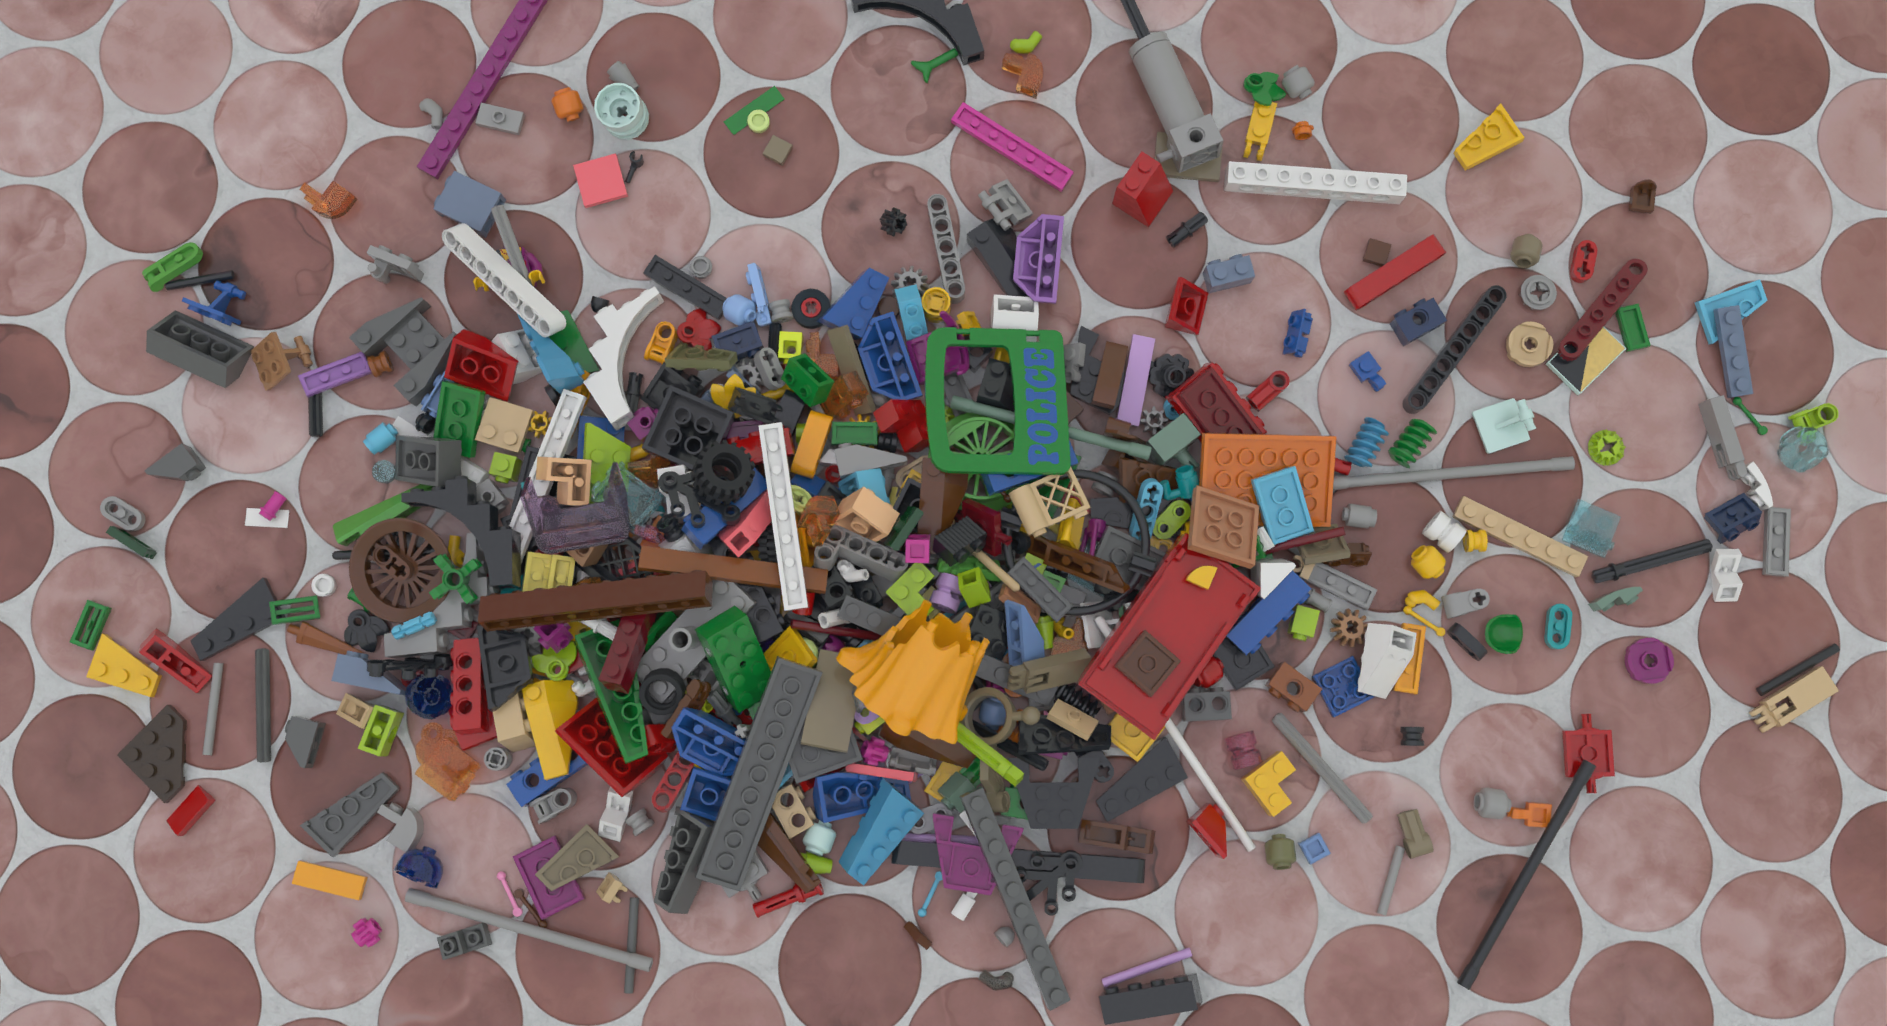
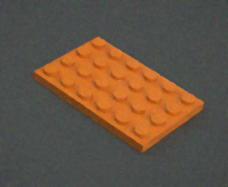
[1199,433,1336,527]

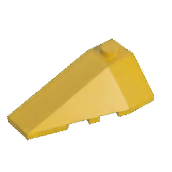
[522,680,578,781]

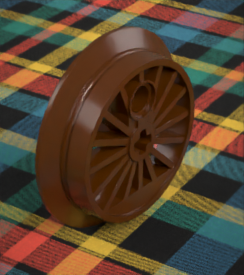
[349,518,453,623]

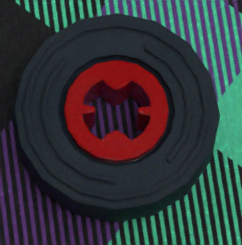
[791,288,831,329]

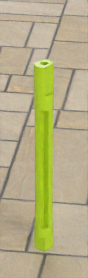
[957,722,1024,787]

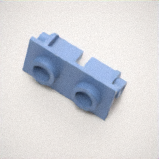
[421,371,458,418]

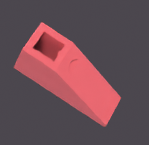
[717,489,772,557]

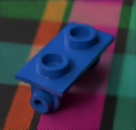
[1283,309,1313,358]

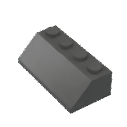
[146,310,254,388]

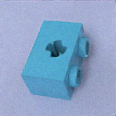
[894,284,928,341]

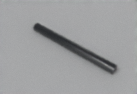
[1756,643,1840,696]

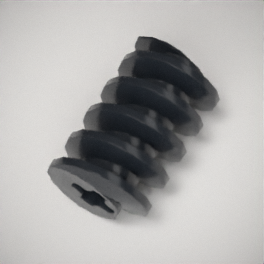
[1053,682,1103,718]

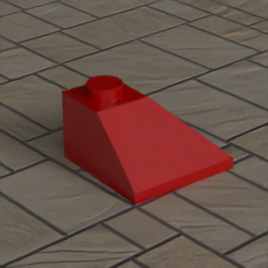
[1186,803,1227,859]

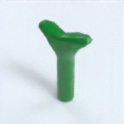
[911,48,958,83]

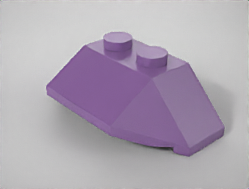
[1013,214,1064,304]

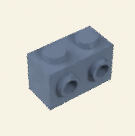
[1203,254,1255,294]

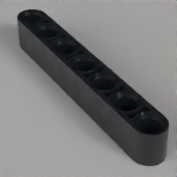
[1403,285,1507,414]

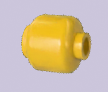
[1411,545,1446,579]

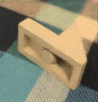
[336,693,375,729]

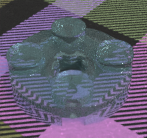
[1777,426,1829,473]

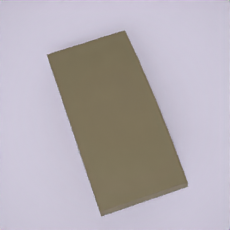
[801,649,858,753]

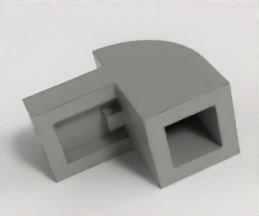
[377,802,424,853]

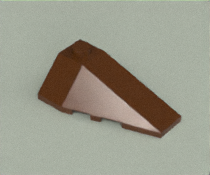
[879,722,976,769]

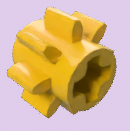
[528,411,552,439]

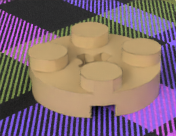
[1506,322,1553,367]

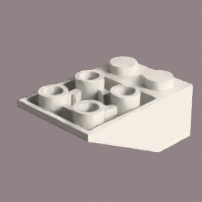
[1358,623,1417,699]

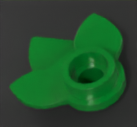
[1243,72,1286,106]

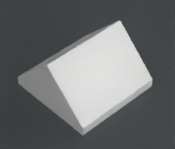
[1251,559,1296,599]

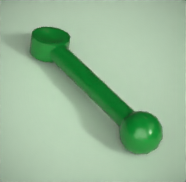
[1732,397,1768,435]

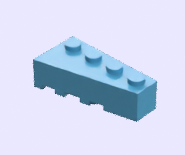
[839,778,924,886]

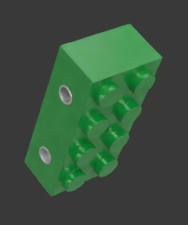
[695,605,771,713]

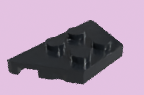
[477,625,534,712]

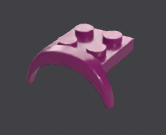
[906,311,970,385]

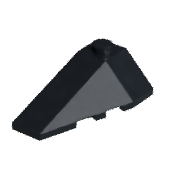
[967,218,1029,297]

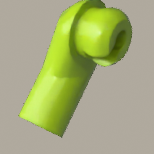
[1010,31,1042,54]

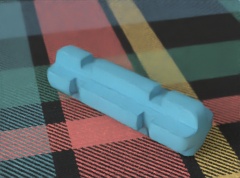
[391,612,437,640]

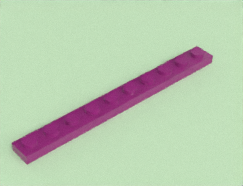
[417,0,548,180]

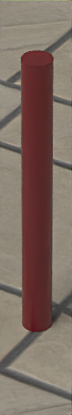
[1263,526,1346,554]
[791,619,882,641]

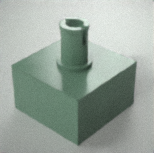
[1145,413,1201,470]

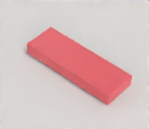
[845,763,918,782]

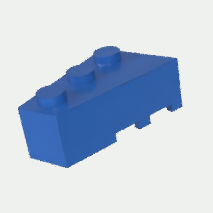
[817,268,889,341]

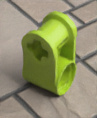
[1787,403,1839,437]

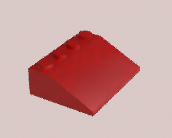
[555,697,668,797]

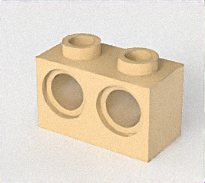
[772,784,816,839]

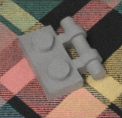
[978,179,1033,231]

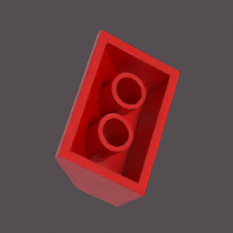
[724,425,796,472]

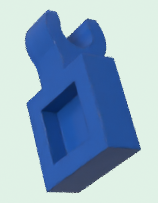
[1349,351,1386,392]

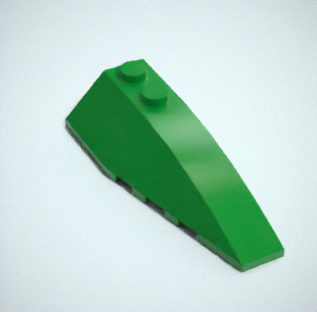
[575,619,648,764]

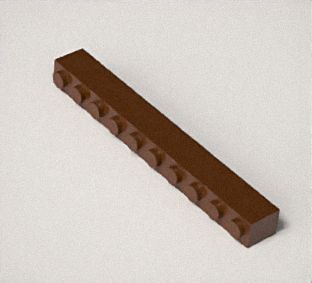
[478,570,713,632]

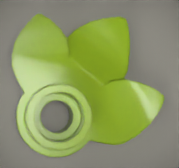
[532,641,577,681]

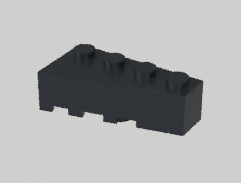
[1099,973,1203,1025]

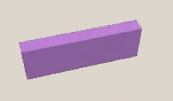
[298,352,372,398]

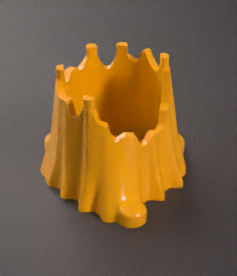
[836,600,990,744]

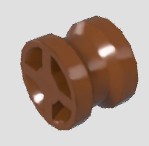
[367,350,394,378]

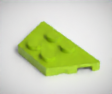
[580,423,631,511]

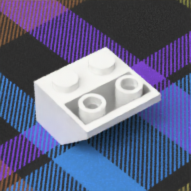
[990,295,1039,342]
[491,329,542,384]

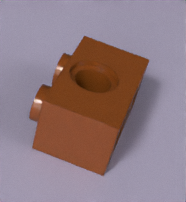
[1265,662,1322,713]

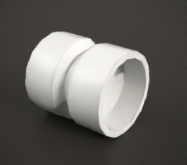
[1422,510,1467,553]

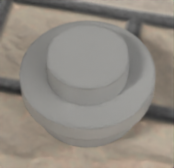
[690,256,712,278]

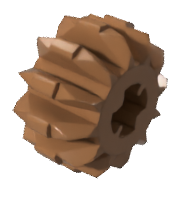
[1330,608,1368,648]

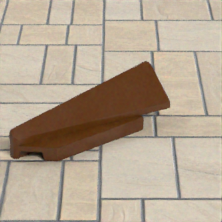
[758,812,821,893]

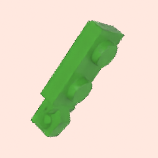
[937,556,1001,582]

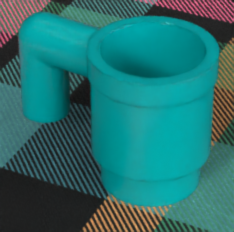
[1160,465,1199,501]

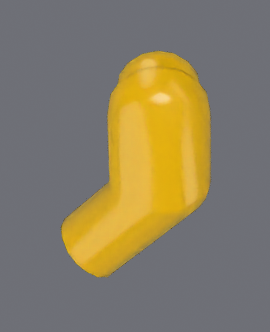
[1405,590,1440,611]

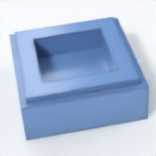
[1298,833,1331,865]

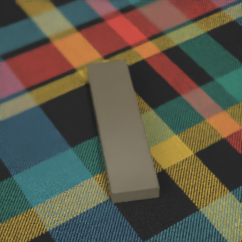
[827,324,876,416]

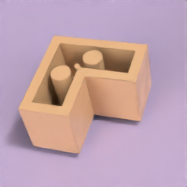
[536,457,592,506]

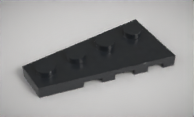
[1017,714,1111,755]

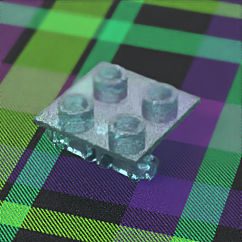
[1562,499,1621,558]

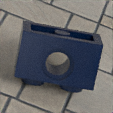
[1390,297,1447,347]

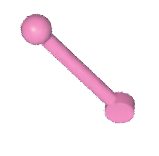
[497,871,523,917]

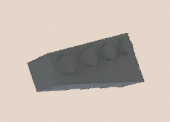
[654,806,715,914]

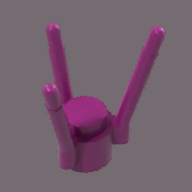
[1079,519,1106,556]

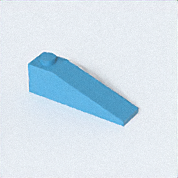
[517,314,585,395]

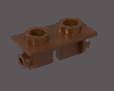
[1322,543,1372,567]

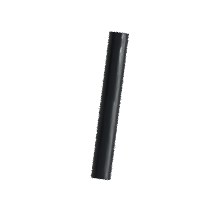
[165,270,235,291]

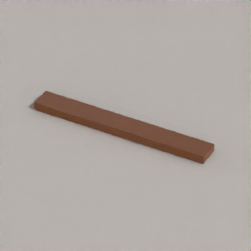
[638,546,828,594]

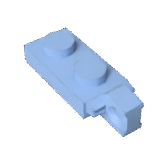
[746,263,772,327]

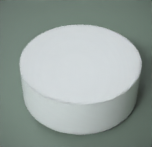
[311,574,337,597]

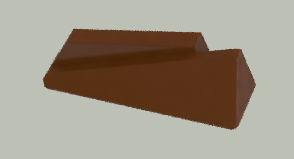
[1027,535,1130,594]

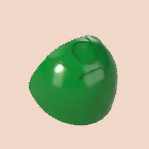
[1485,614,1523,654]

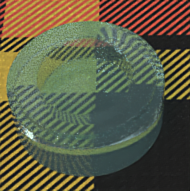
[372,460,395,484]

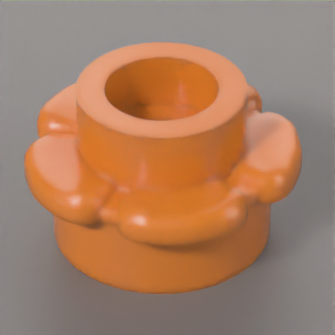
[1292,121,1314,140]

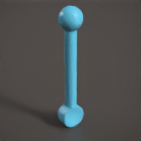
[918,871,943,917]

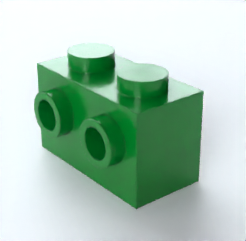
[781,353,835,407]

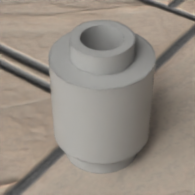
[1342,503,1377,529]

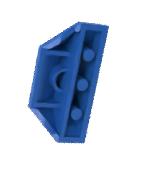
[858,312,923,400]
[671,707,746,777]

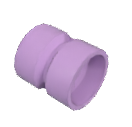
[929,573,962,614]

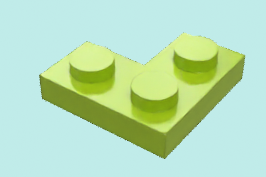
[886,563,935,616]

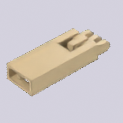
[1749,666,1839,733]

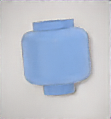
[722,294,756,326]

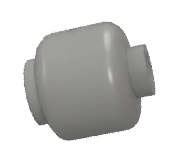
[1282,65,1315,100]
[1473,788,1511,819]

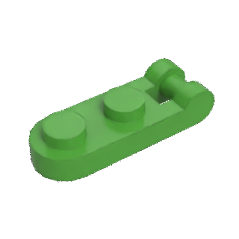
[142,242,203,292]

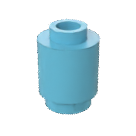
[363,422,398,455]

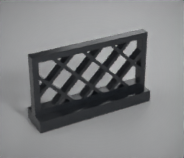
[563,509,654,583]

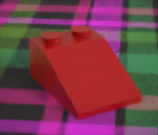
[444,329,519,402]

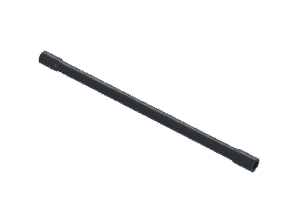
[1457,759,1596,990]

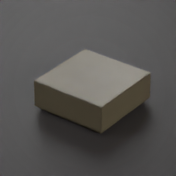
[762,135,793,166]

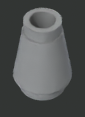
[607,61,639,91]

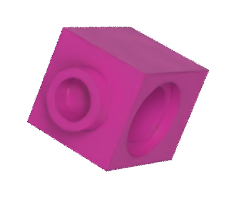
[905,534,930,563]

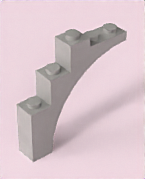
[384,533,499,659]

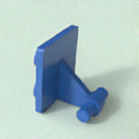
[182,281,246,326]

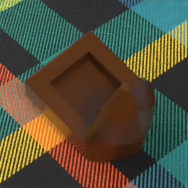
[1629,179,1657,214]

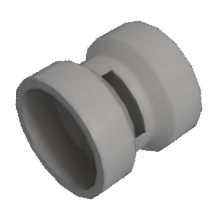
[484,747,513,771]

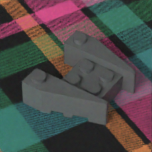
[349,297,457,407]

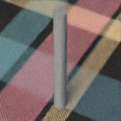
[202,663,223,755]

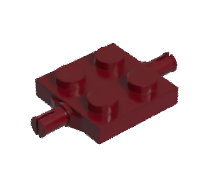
[954,498,1012,557]

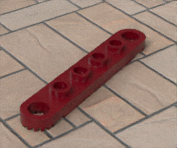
[1558,259,1648,361]

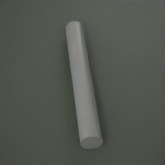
[1377,845,1405,916]

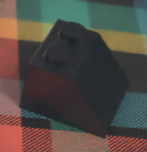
[976,358,1014,412]

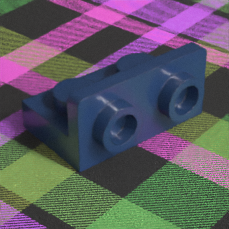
[712,321,764,364]
[1704,493,1762,544]

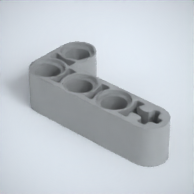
[813,525,908,582]

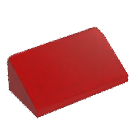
[166,785,216,836]

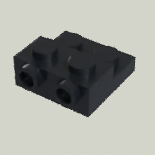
[640,362,705,410]

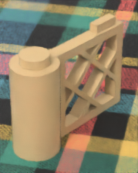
[1009,466,1091,538]

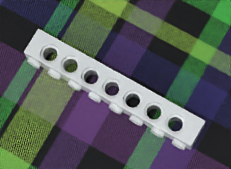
[1224,161,1407,204]

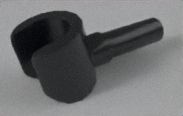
[625,151,644,184]

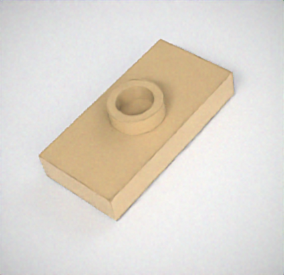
[1047,699,1099,741]

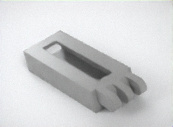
[1698,395,1747,481]

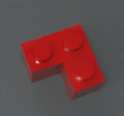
[873,399,929,453]

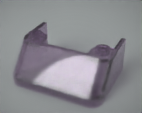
[520,462,630,554]

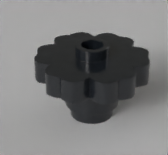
[1148,353,1194,398]

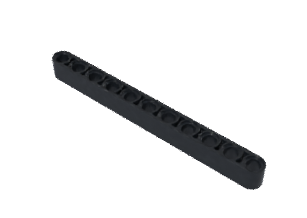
[891,841,1146,883]

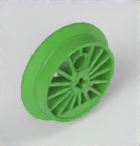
[928,413,1027,511]

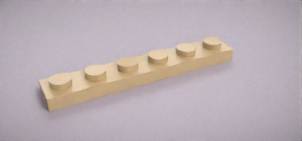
[1452,496,1588,577]

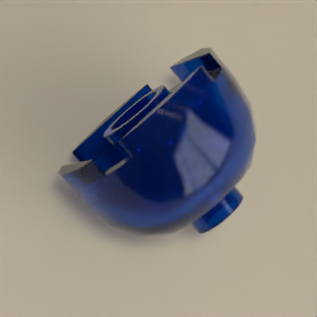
[405,674,453,720]
[394,846,443,889]

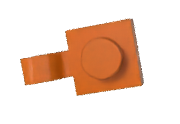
[1507,802,1552,828]

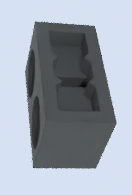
[1181,687,1232,722]

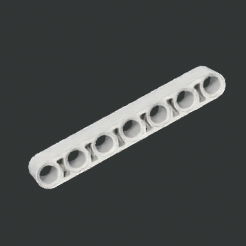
[442,223,566,337]

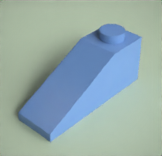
[1005,600,1045,666]

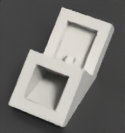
[1711,549,1743,602]
[598,786,633,842]

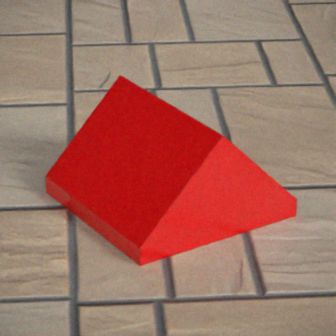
[1165,277,1208,335]

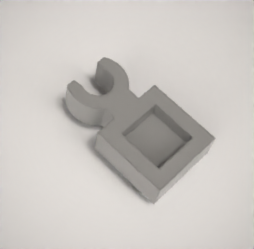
[1063,343,1086,384]

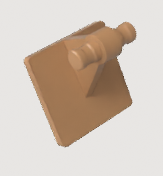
[251,332,313,391]

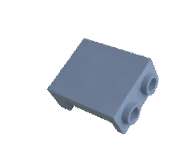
[433,171,506,238]

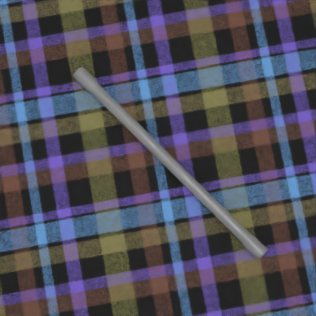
[1333,456,1575,490]
[405,888,653,972]

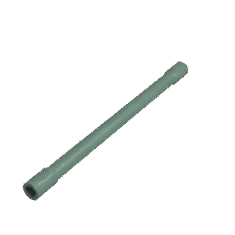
[950,395,1152,460]

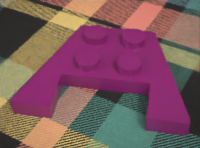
[933,813,1024,895]

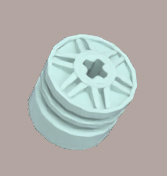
[594,83,649,140]

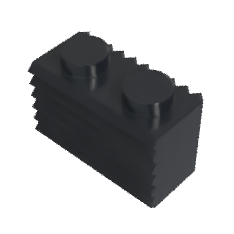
[932,516,987,567]

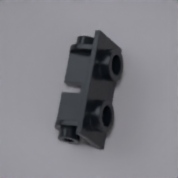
[850,565,884,608]

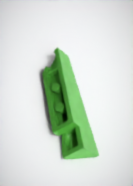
[333,484,436,546]

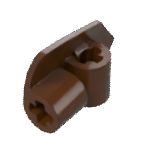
[1103,417,1146,445]

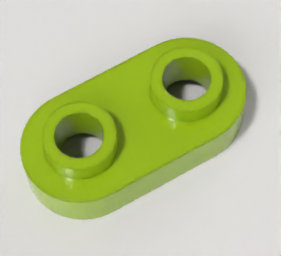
[1153,500,1191,540]

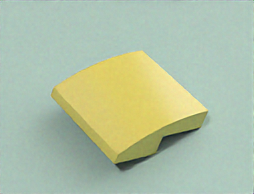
[522,552,575,592]

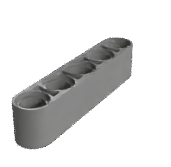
[927,194,965,304]

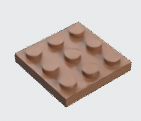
[1187,485,1259,569]

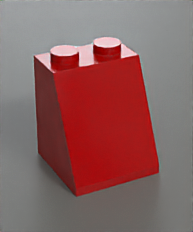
[1112,151,1173,228]

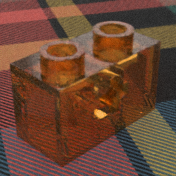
[820,371,869,420]

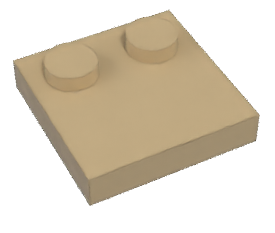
[475,397,534,454]

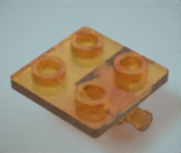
[415,738,481,801]

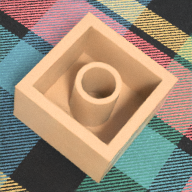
[830,486,900,542]

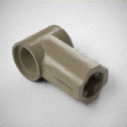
[1397,809,1434,859]

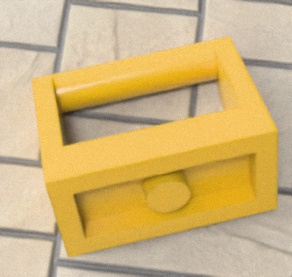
[1056,498,1085,550]

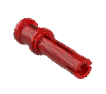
[753,875,824,918]

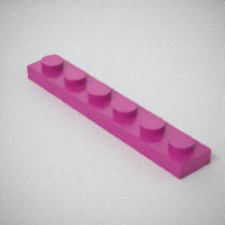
[951,102,1074,192]

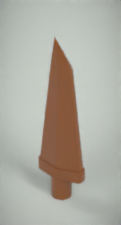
[287,621,364,655]

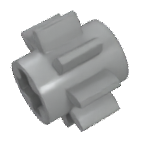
[1140,406,1168,436]

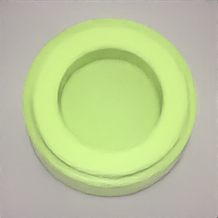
[747,110,770,133]

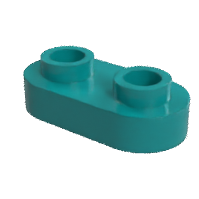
[1544,604,1572,650]

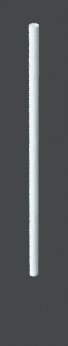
[1094,615,1256,852]

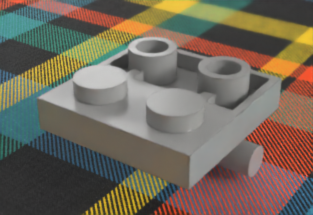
[367,245,424,284]

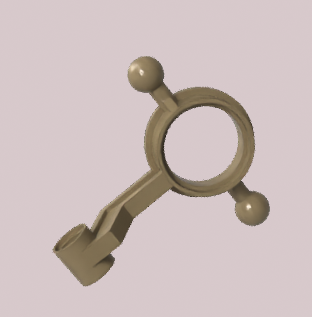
[959,687,1040,813]

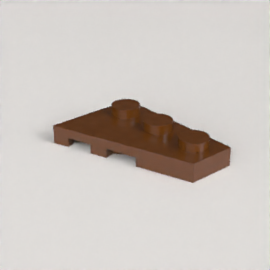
[1119,457,1178,503]

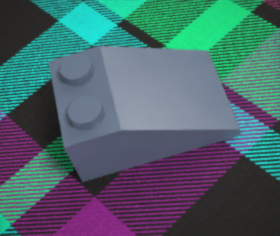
[331,650,414,696]

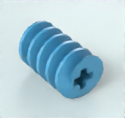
[1344,417,1389,467]

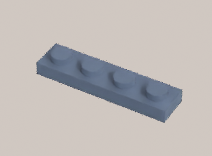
[1714,305,1753,398]

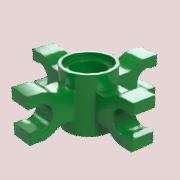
[429,554,483,604]

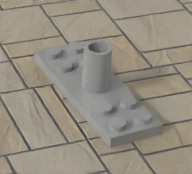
[637,580,757,703]

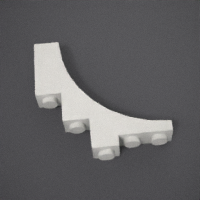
[583,286,664,431]

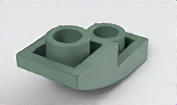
[1588,587,1643,612]

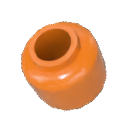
[551,87,584,122]

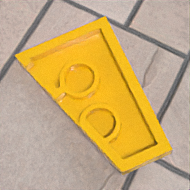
[1453,103,1525,171]
[86,633,162,697]

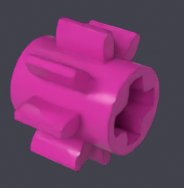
[860,736,889,767]
[351,918,382,948]

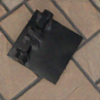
[970,603,1008,660]

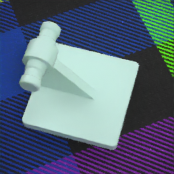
[1472,398,1536,454]

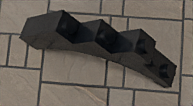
[851,0,984,66]
[401,476,521,589]

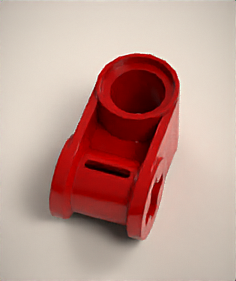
[644,724,677,756]

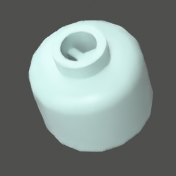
[803,820,836,856]

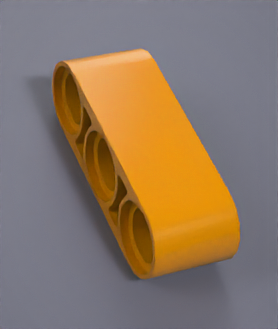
[791,410,833,479]

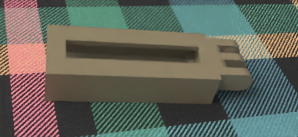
[1007,648,1091,694]

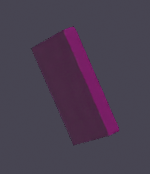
[513,835,585,920]

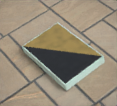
[1546,327,1627,396]

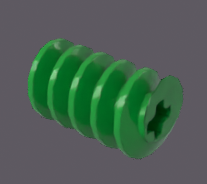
[1388,419,1437,469]

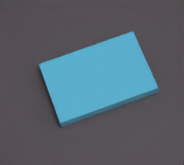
[1251,466,1314,545]

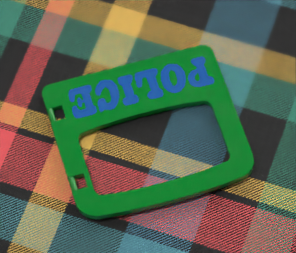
[925,327,1071,475]

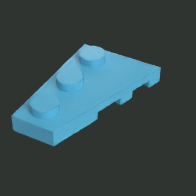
[1694,280,1768,344]

